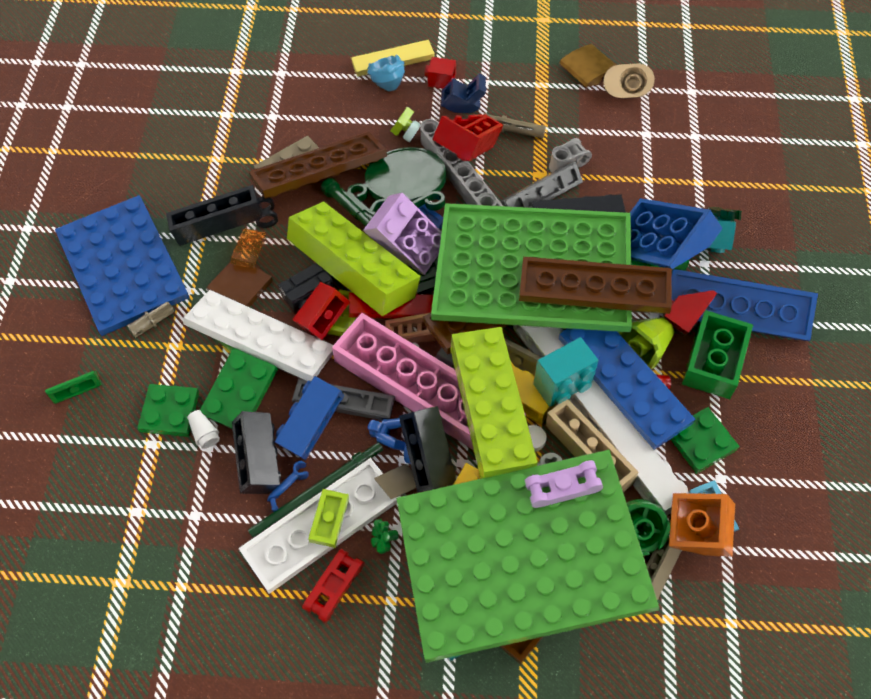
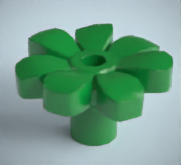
[371,519,399,554]

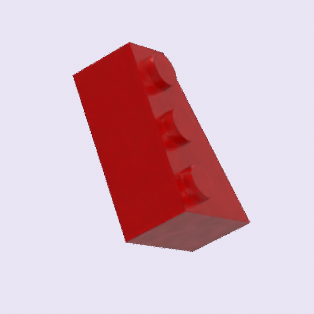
[432,114,504,161]

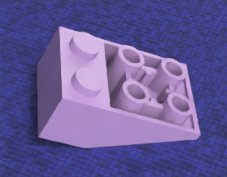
[363,193,442,275]

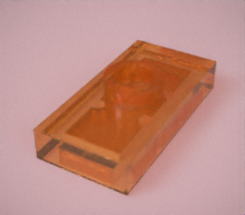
[231,228,266,268]

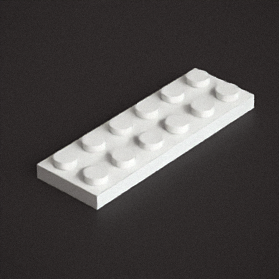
[183,290,334,381]
[239,458,401,594]

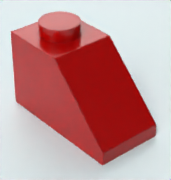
[662,290,717,334]

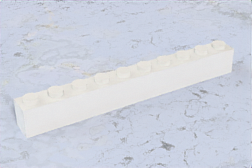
[513,325,688,516]

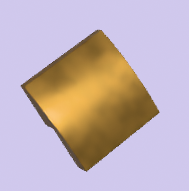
[559,44,616,87]

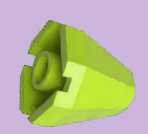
[618,317,675,370]

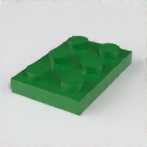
[200,348,278,430]

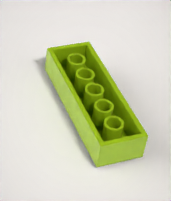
[287,202,420,316]
[451,327,538,479]

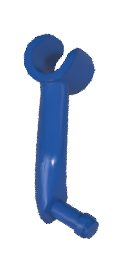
[267,461,309,512]

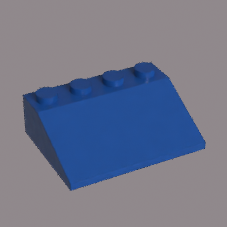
[630,198,723,269]

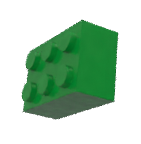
[682,310,753,400]

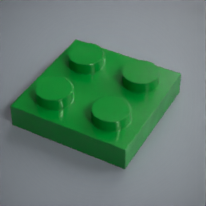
[137,384,200,437]
[670,407,740,474]

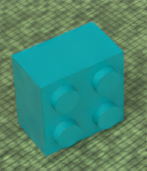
[533,337,599,407]

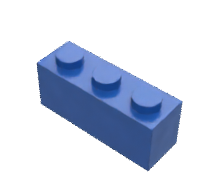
[275,376,344,461]

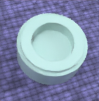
[403,120,420,142]

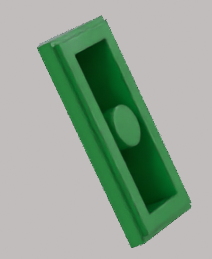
[45,370,102,404]

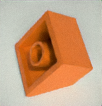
[669,493,735,557]

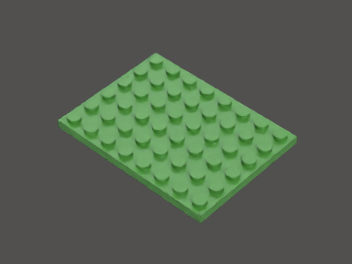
[431,203,632,332]
[396,449,659,663]

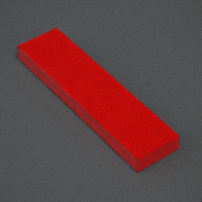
[348,293,434,318]

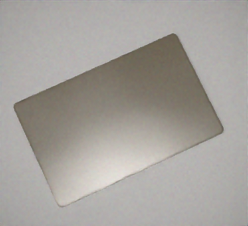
[374,464,416,499]

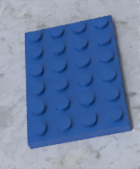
[55,195,190,336]

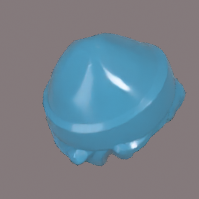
[367,55,405,91]

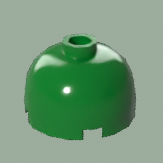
[627,499,670,556]

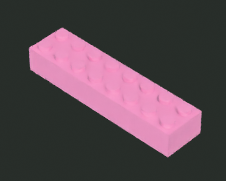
[332,313,526,450]

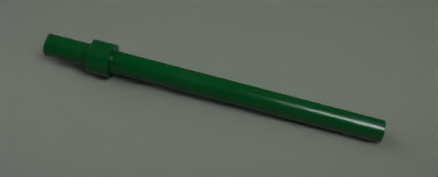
[248,442,383,538]

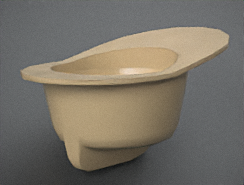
[603,64,655,98]

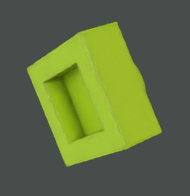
[390,107,414,136]

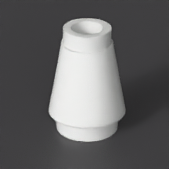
[187,410,220,449]

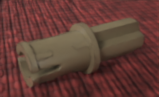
[127,302,174,338]

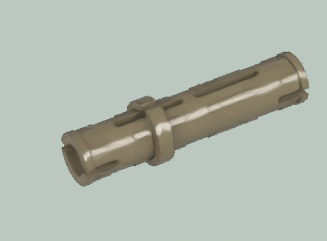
[484,113,546,139]

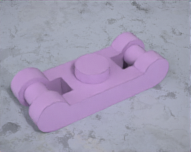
[525,460,603,508]

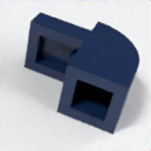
[441,73,487,113]

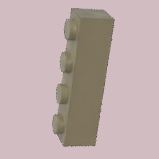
[646,538,682,600]

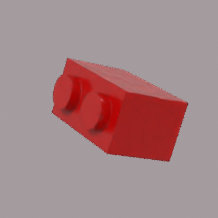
[292,282,350,340]

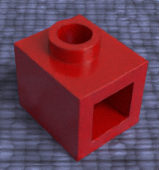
[425,57,456,89]

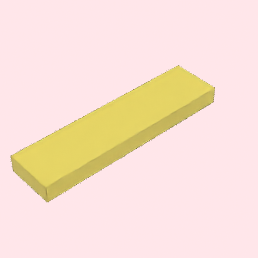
[351,40,435,77]

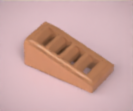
[385,313,436,343]

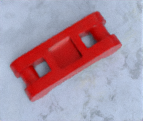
[302,549,365,623]

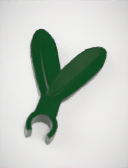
[707,207,742,221]

